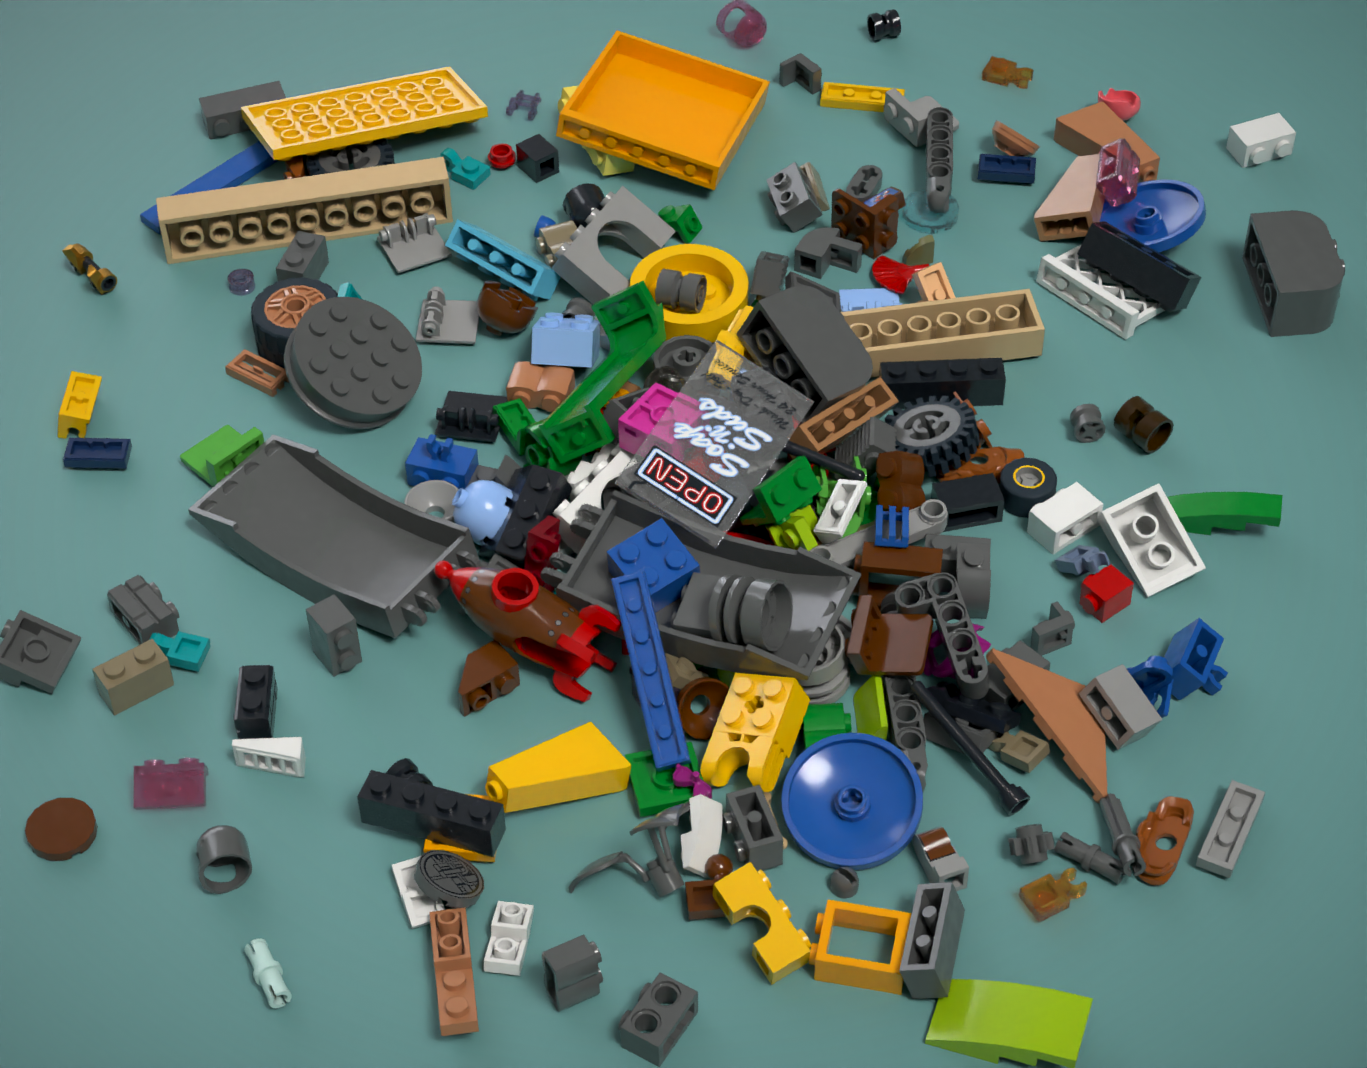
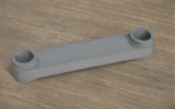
[810,499,948,568]

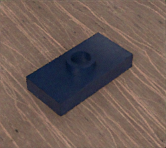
[978,154,1036,184]
[63,438,132,469]

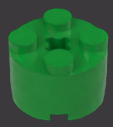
[517,419,582,476]

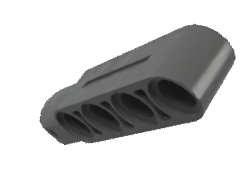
[926,107,953,214]
[881,675,928,792]

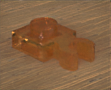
[982,56,1034,89]
[1019,868,1087,922]

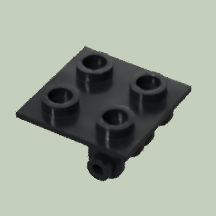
[435,391,508,442]

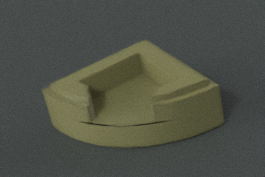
[903,235,935,266]

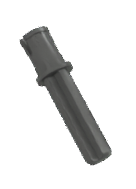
[1100,793,1146,876]

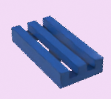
[875,505,909,548]

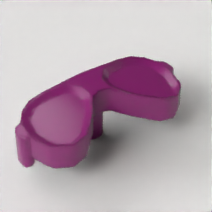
[673,764,712,799]

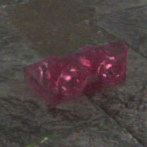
[134,758,209,810]

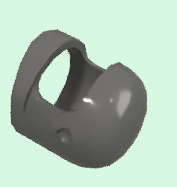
[196,825,252,894]

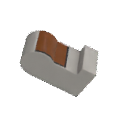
[913,826,969,891]

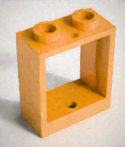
[809,899,912,995]

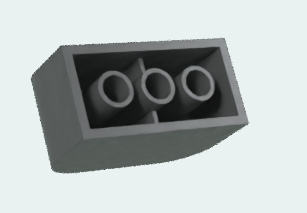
[1242,210,1345,337]
[736,285,873,425]

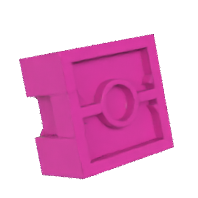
[618,382,709,462]

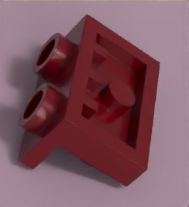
[524,515,561,593]

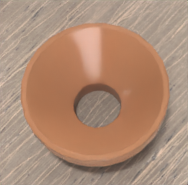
[992,120,1040,157]

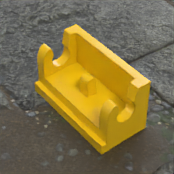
[58,371,102,439]

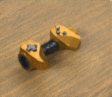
[62,243,117,295]

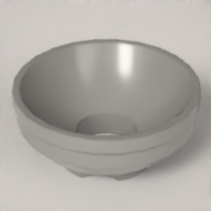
[404,480,459,522]

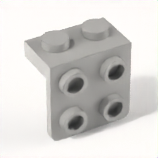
[884,88,959,147]

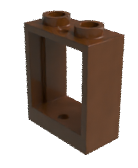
[853,541,943,610]

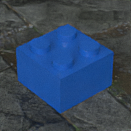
[607,518,700,613]

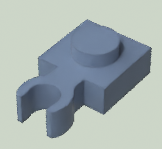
[1055,545,1110,576]

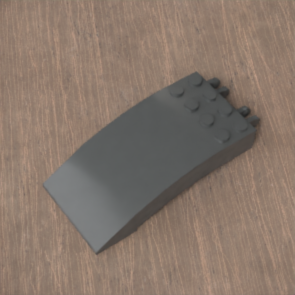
[188,435,482,638]
[540,490,861,680]

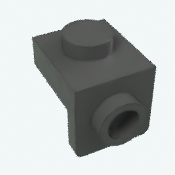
[779,53,822,95]

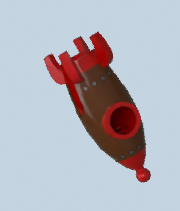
[434,560,622,702]

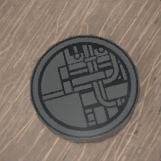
[414,850,484,908]

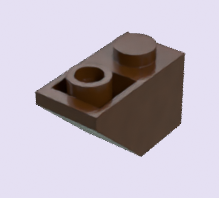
[458,640,520,717]

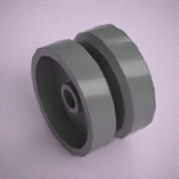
[653,335,720,398]

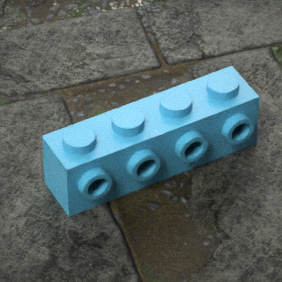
[445,219,561,301]

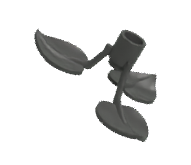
[569,801,690,897]

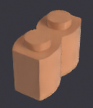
[506,361,575,412]

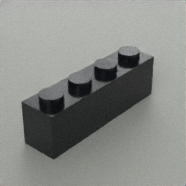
[1077,221,1202,312]
[879,358,1006,410]
[357,770,506,857]

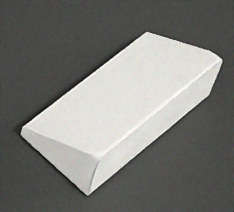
[813,479,868,544]

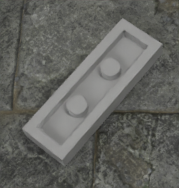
[1196,780,1265,878]

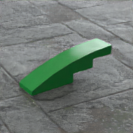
[1167,492,1283,535]

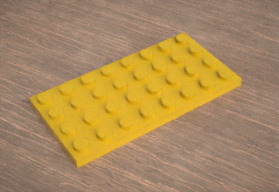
[241,67,488,161]

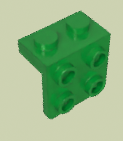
[740,456,822,527]

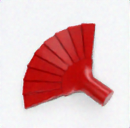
[872,255,929,294]

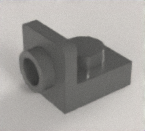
[1030,601,1075,656]

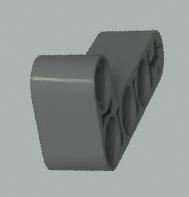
[895,572,990,699]

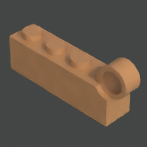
[786,377,899,460]

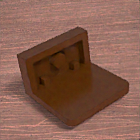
[831,188,899,260]
[845,595,933,676]

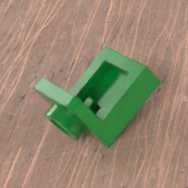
[658,204,702,244]

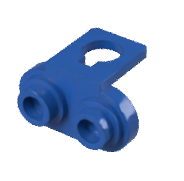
[1127,655,1173,718]

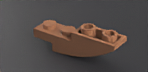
[429,907,479,1036]

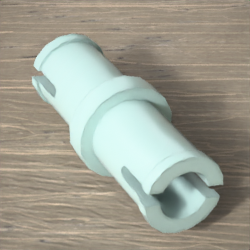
[244,938,292,1008]

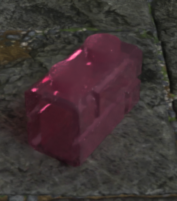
[1096,138,1140,207]

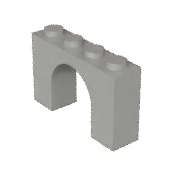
[551,186,675,304]

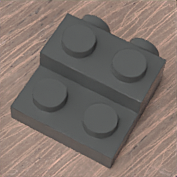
[0,610,82,694]

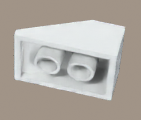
[1098,483,1206,598]

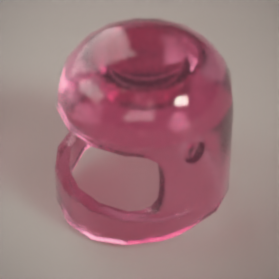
[716,0,767,47]

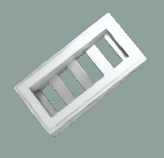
[232,737,306,777]

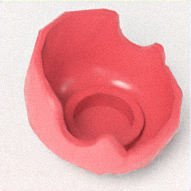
[1098,88,1141,121]

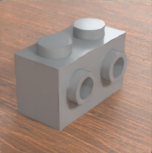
[1079,664,1163,750]

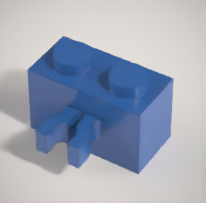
[405,434,479,489]
[1164,618,1228,700]

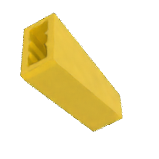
[485,721,631,813]

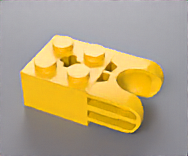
[700,673,810,792]

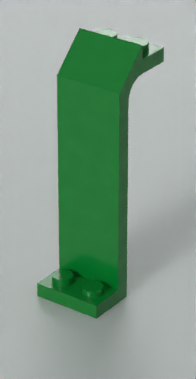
[539,281,666,464]

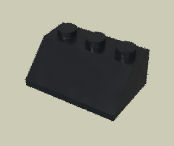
[478,465,573,569]

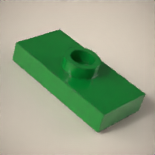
[492,398,536,456]

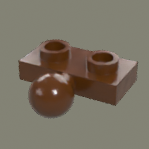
[685,854,733,920]

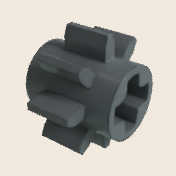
[1008,824,1055,864]

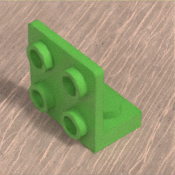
[180,425,264,487]

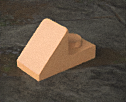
[912,262,956,303]

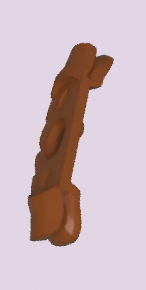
[935,446,1024,484]
[1136,796,1194,885]

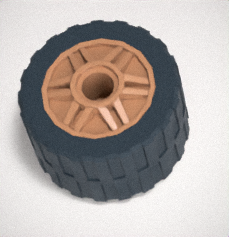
[251,277,338,369]

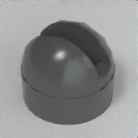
[830,866,859,899]

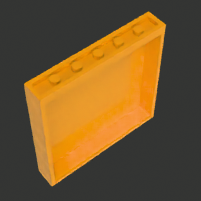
[556,30,770,190]

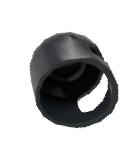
[563,183,605,228]

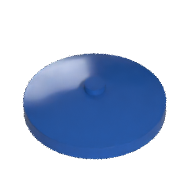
[1100,180,1206,252]
[781,733,923,870]

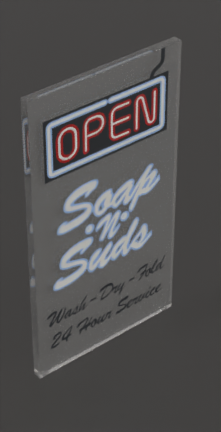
[615,340,814,548]

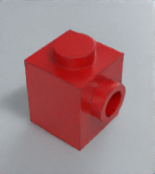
[1079,564,1134,623]

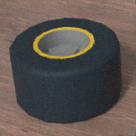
[999,457,1057,518]

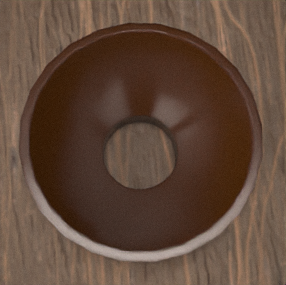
[676,677,729,740]

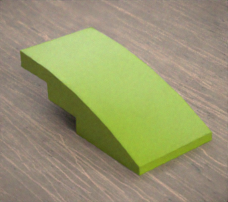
[925,979,1093,1068]

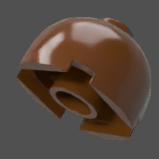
[477,280,538,336]

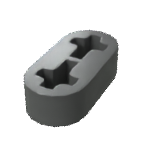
[846,165,883,202]

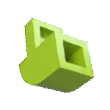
[765,504,818,551]

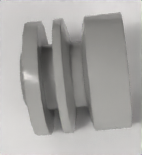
[797,625,850,704]

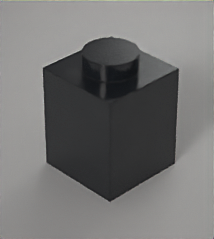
[516,134,559,183]

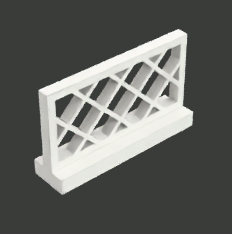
[1036,244,1165,340]

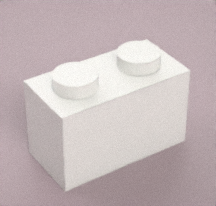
[1226,113,1296,168]
[1027,482,1103,554]

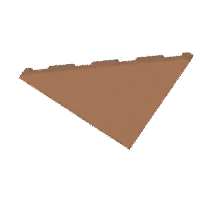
[986,648,1108,804]

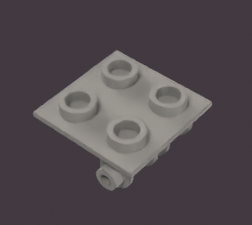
[377,213,452,273]
[416,286,480,344]

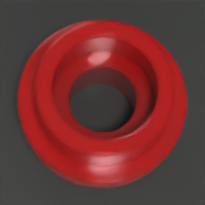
[488,143,516,169]

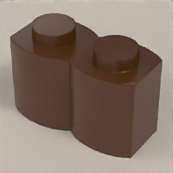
[876,450,925,512]

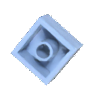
[531,313,601,368]

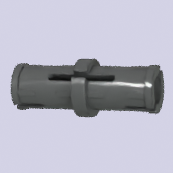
[1054,832,1125,884]

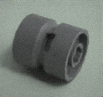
[655,269,707,313]

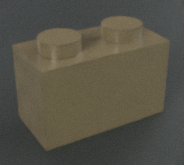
[92,638,174,716]

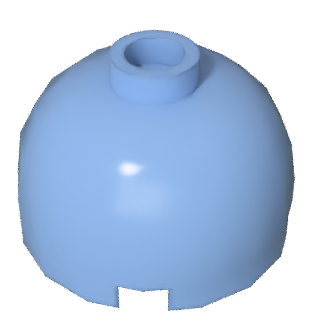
[452,480,513,546]

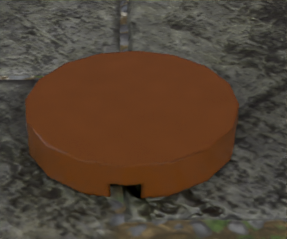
[25,798,98,861]

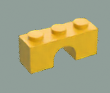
[713,862,811,985]

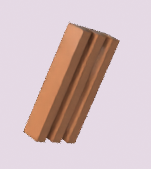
[225,349,289,397]

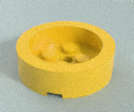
[630,244,749,343]

